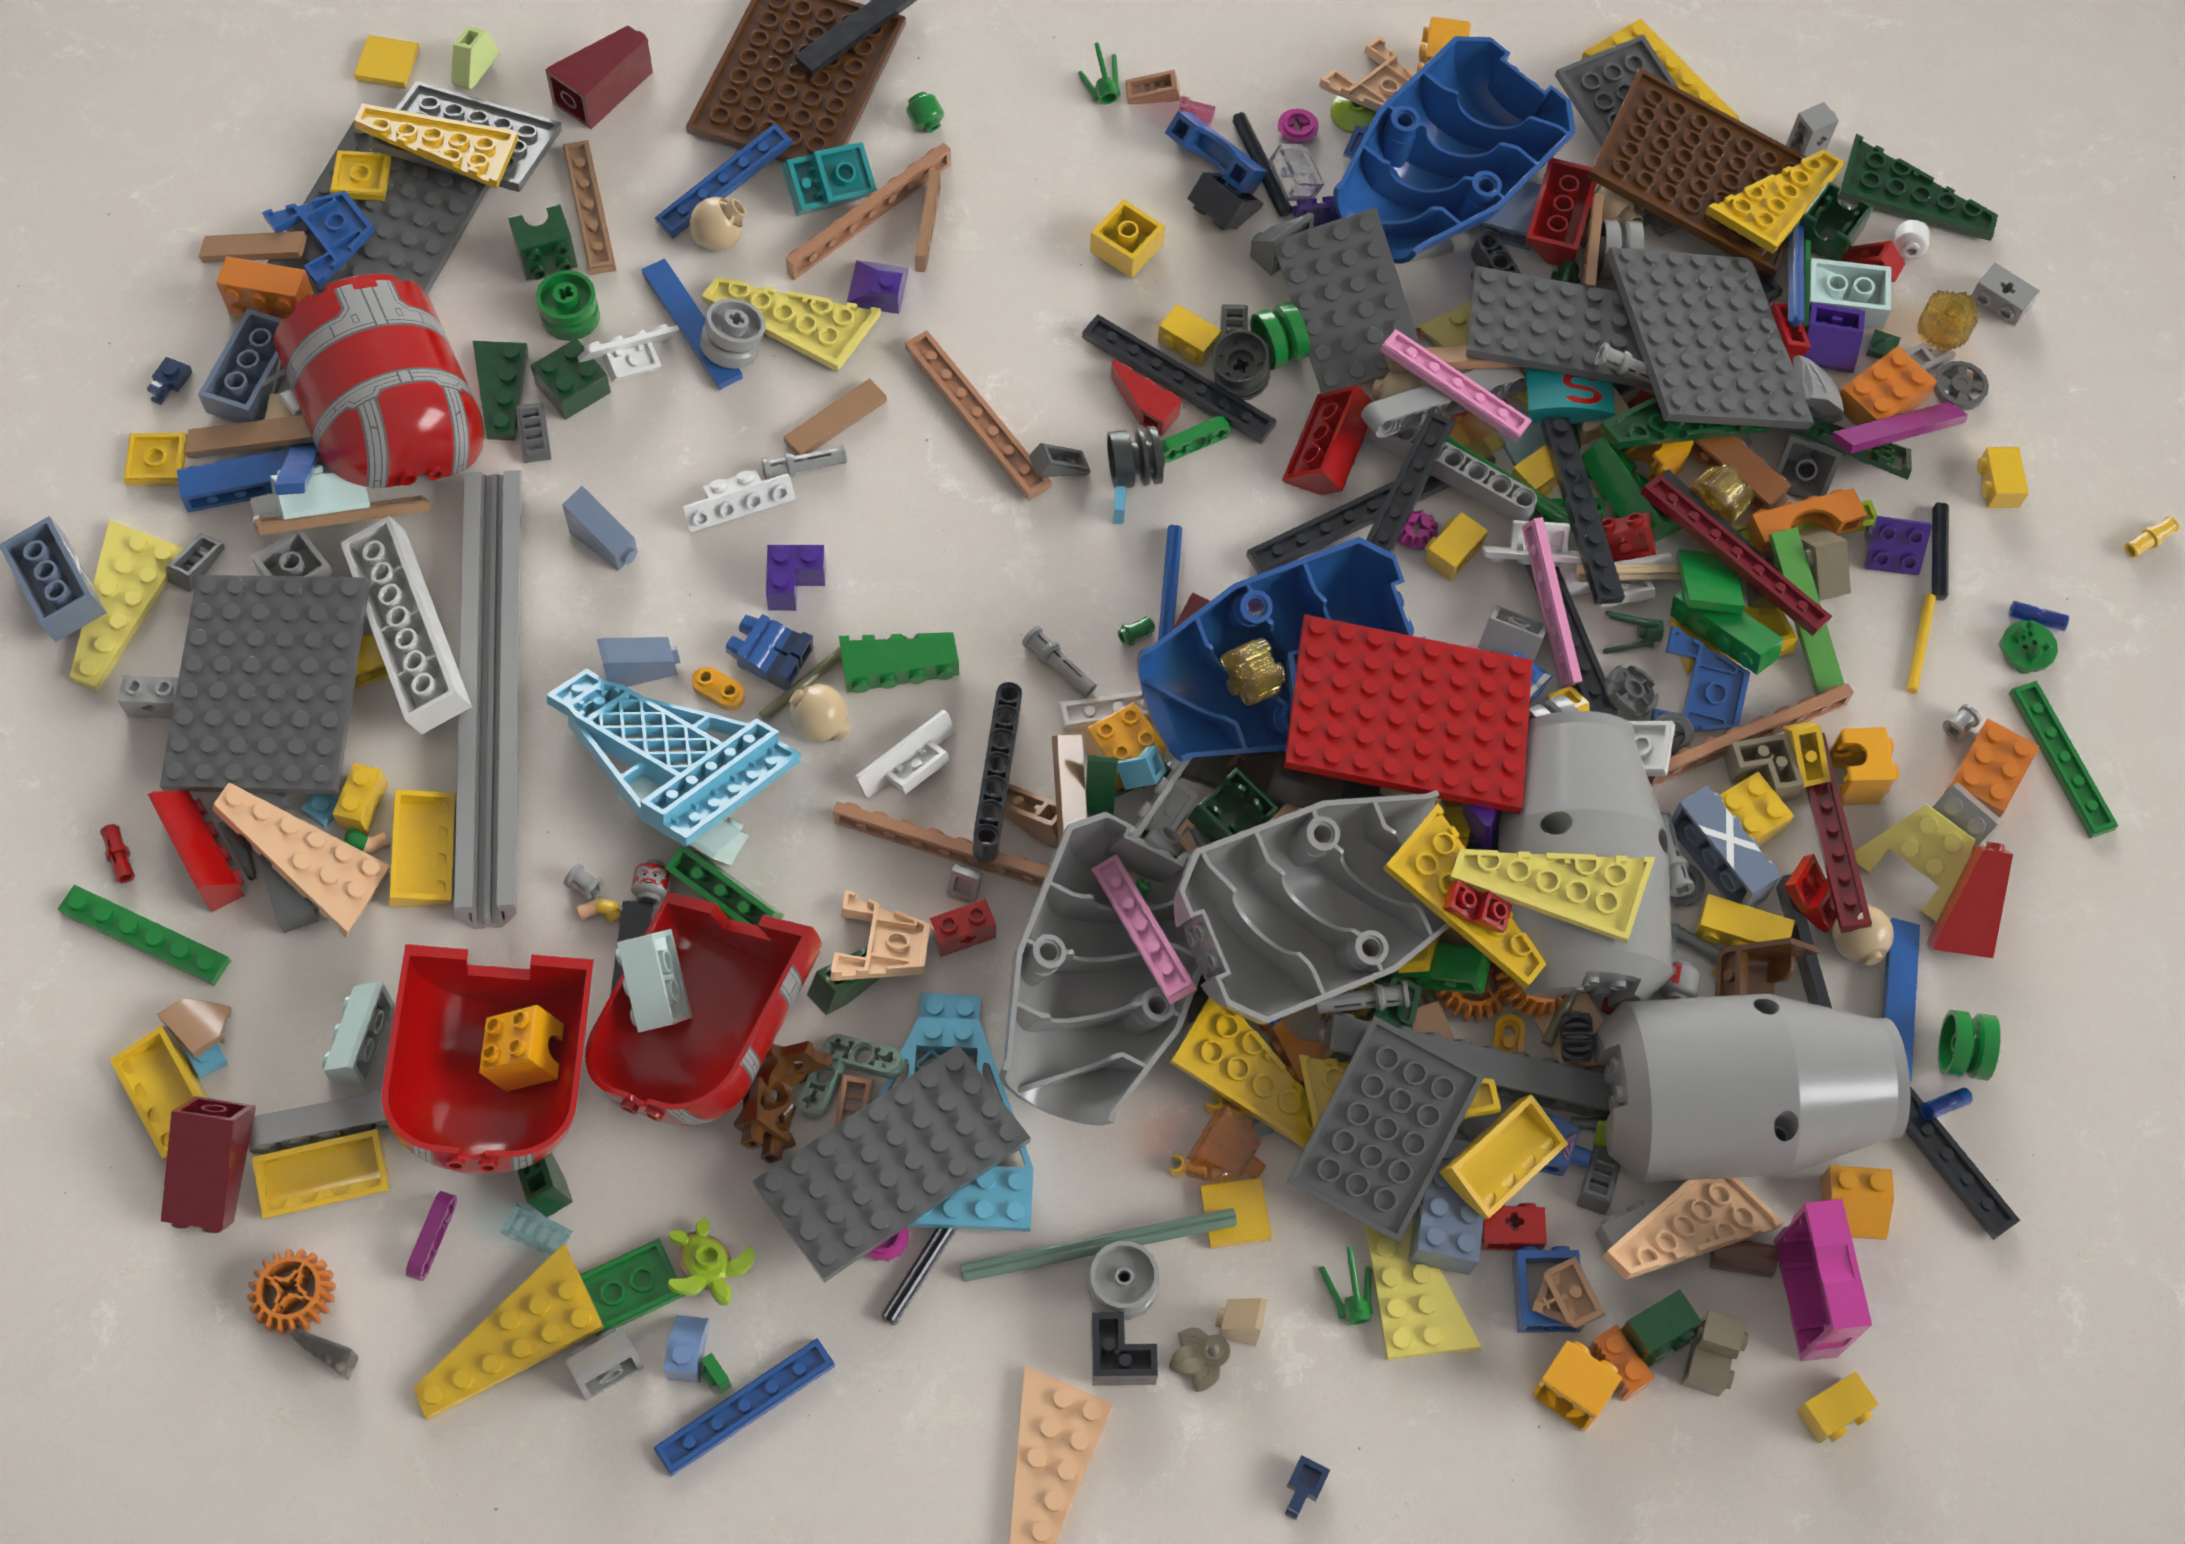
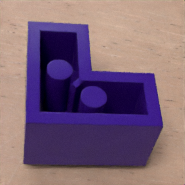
[766,545,826,611]

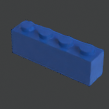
[177,449,289,513]

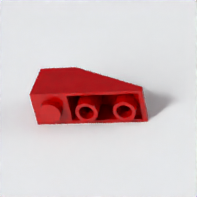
[1111,360,1181,437]

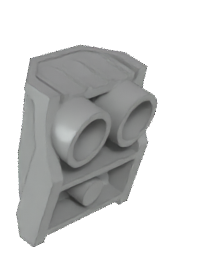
[1793,355,1844,423]

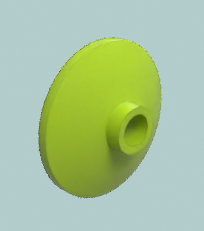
[1330,96,1376,133]

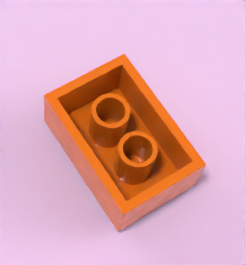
[216,256,315,319]
[1840,346,1937,426]
[1942,718,2040,818]

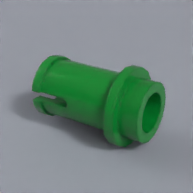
[1117,615,1155,646]

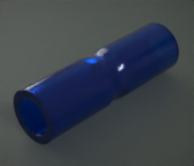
[2008,600,2069,631]
[1919,1087,1973,1120]

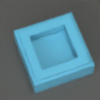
[1113,486,1127,524]

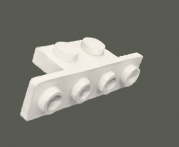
[577,324,680,382]
[683,470,795,532]
[1482,520,1583,567]
[1564,553,1673,608]
[855,710,955,798]
[1128,757,1198,837]

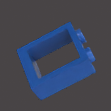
[1512,1246,1585,1333]

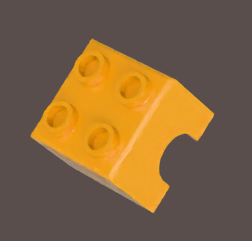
[1416,17,1471,73]
[1622,440,1694,481]
[1084,702,1166,791]
[1829,727,1899,805]
[479,1005,564,1092]
[1531,1341,1622,1432]

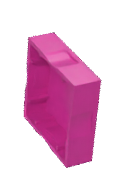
[1773,1199,1872,1362]

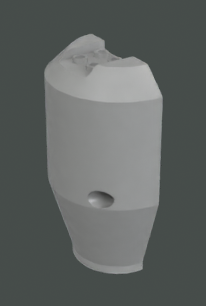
[1498,711,1673,1008]
[1174,790,1450,1024]
[999,812,1202,1125]
[1593,994,1910,1183]

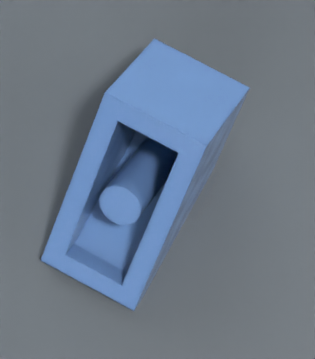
[664,1315,709,1383]

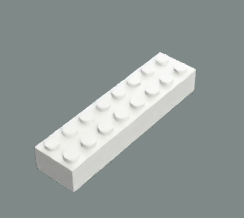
[340,516,472,735]

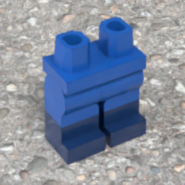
[726,614,814,691]

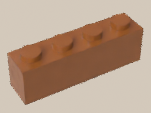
[1689,435,1791,512]

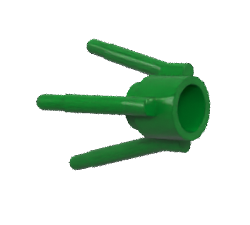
[1078,42,1121,105]
[1319,1246,1373,1325]

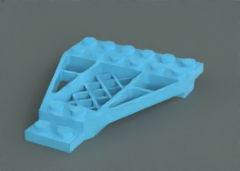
[547,669,801,847]
[878,993,1033,1232]

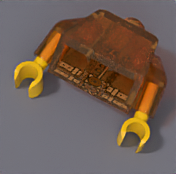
[1167,1092,1266,1182]

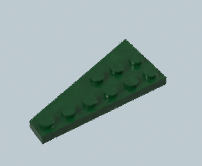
[1839,133,1998,241]
[1598,397,1770,449]
[1781,417,1912,480]

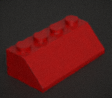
[1525,158,1597,266]
[1282,385,1374,495]
[147,790,245,912]

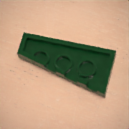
[473,341,528,441]

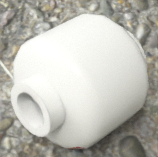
[1894,220,1930,259]

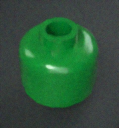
[906,92,944,133]

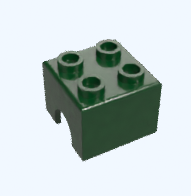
[1799,181,1874,261]
[508,204,578,281]
[1187,767,1279,843]

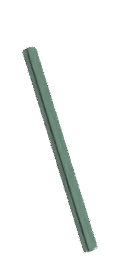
[960,1208,1237,1282]

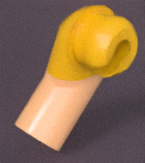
[576,898,621,922]

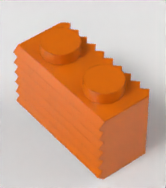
[1588,1324,1655,1401]

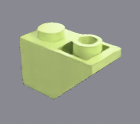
[451,26,501,90]

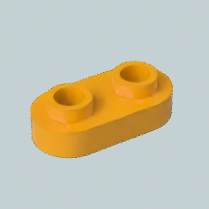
[691,667,745,711]
[1492,1014,1526,1053]

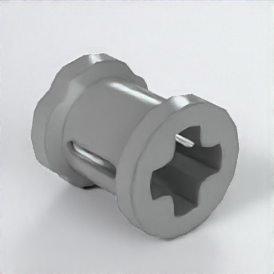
[1942,704,1982,741]
[564,863,604,902]

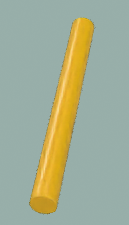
[1906,594,1936,694]

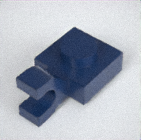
[147,357,192,405]
[1285,1455,1330,1520]

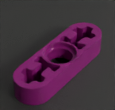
[406,1191,457,1281]

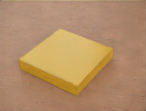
[354,35,420,89]
[330,150,392,201]
[123,433,187,485]
[1200,1178,1272,1249]

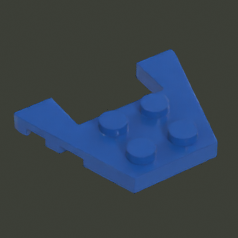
[262,191,375,288]
[1650,626,1751,734]

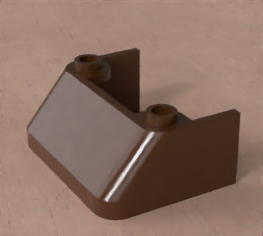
[1715,937,1820,996]

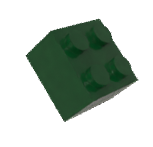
[531,338,611,420]
[1621,1289,1702,1368]

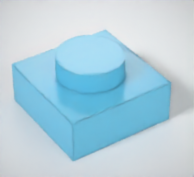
[301,794,338,829]
[184,1044,228,1079]

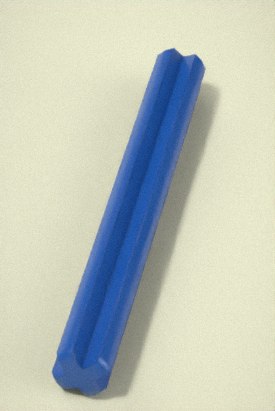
[1788,223,1804,327]
[1158,524,1183,641]

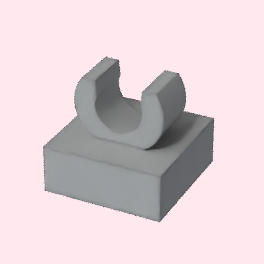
[946,864,983,903]

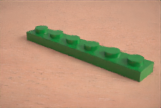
[57,884,231,986]

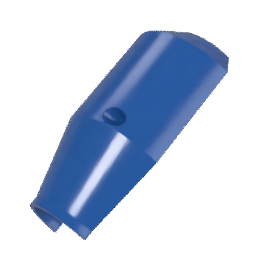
[1333,36,1576,264]
[1137,537,1426,762]

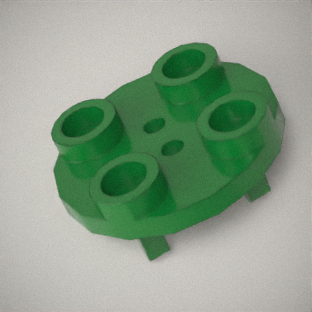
[1999,620,2058,674]

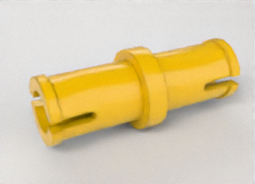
[2125,516,2179,558]

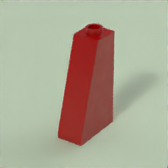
[1927,842,2013,959]

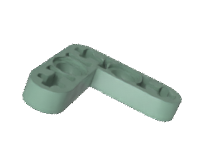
[798,1034,906,1119]

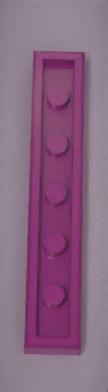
[1831,402,1968,454]

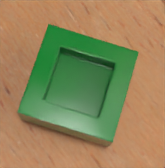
[700,1352,732,1393]

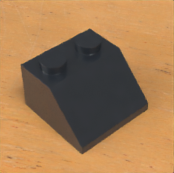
[1187,172,1264,230]

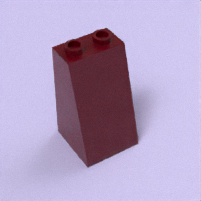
[545,25,653,129]
[161,1096,256,1233]

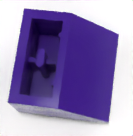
[1803,302,1865,373]

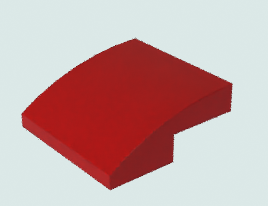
[1785,854,1837,933]

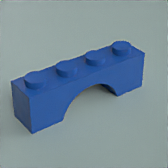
[1165,111,1267,194]

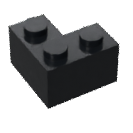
[1091,1312,1158,1386]

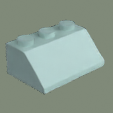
[270,465,370,520]
[616,929,692,1033]
[322,981,395,1089]

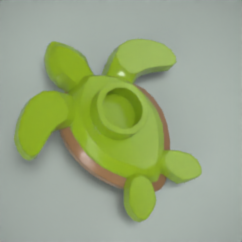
[668,1217,755,1306]

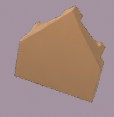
[157,998,232,1059]
[1532,1256,1605,1328]

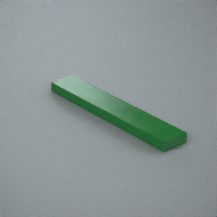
[2009,681,2119,839]

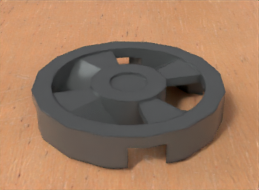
[1934,361,1989,410]
[1604,665,1659,718]

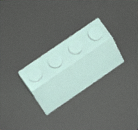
[617,776,749,865]

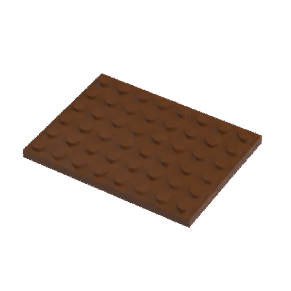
[686,0,906,162]
[1587,68,1806,277]

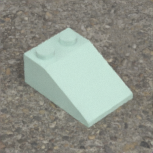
[1809,258,1891,329]

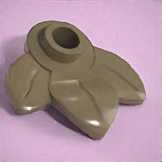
[1169,1327,1231,1392]

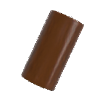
[1709,1240,1778,1278]

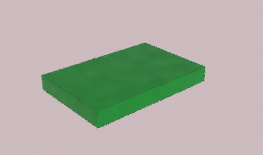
[1676,549,1745,614]
[580,1238,685,1337]

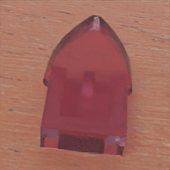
[1179,95,1216,126]

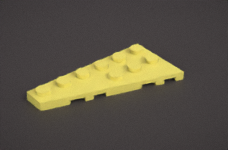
[701,276,881,372]
[1449,849,1655,943]

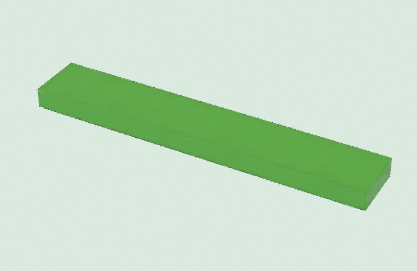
[1768,527,1845,695]

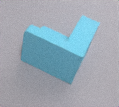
[1117,745,1166,790]

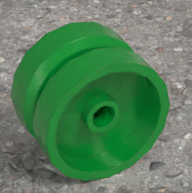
[536,270,600,341]
[1250,301,1310,370]
[1938,1010,2001,1081]

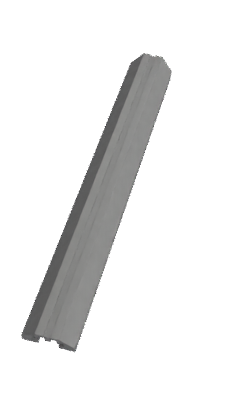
[454,470,522,929]

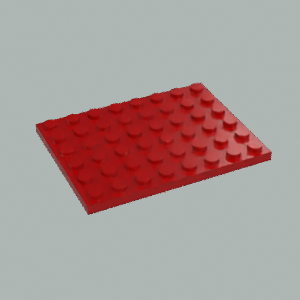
[1284,614,1533,814]

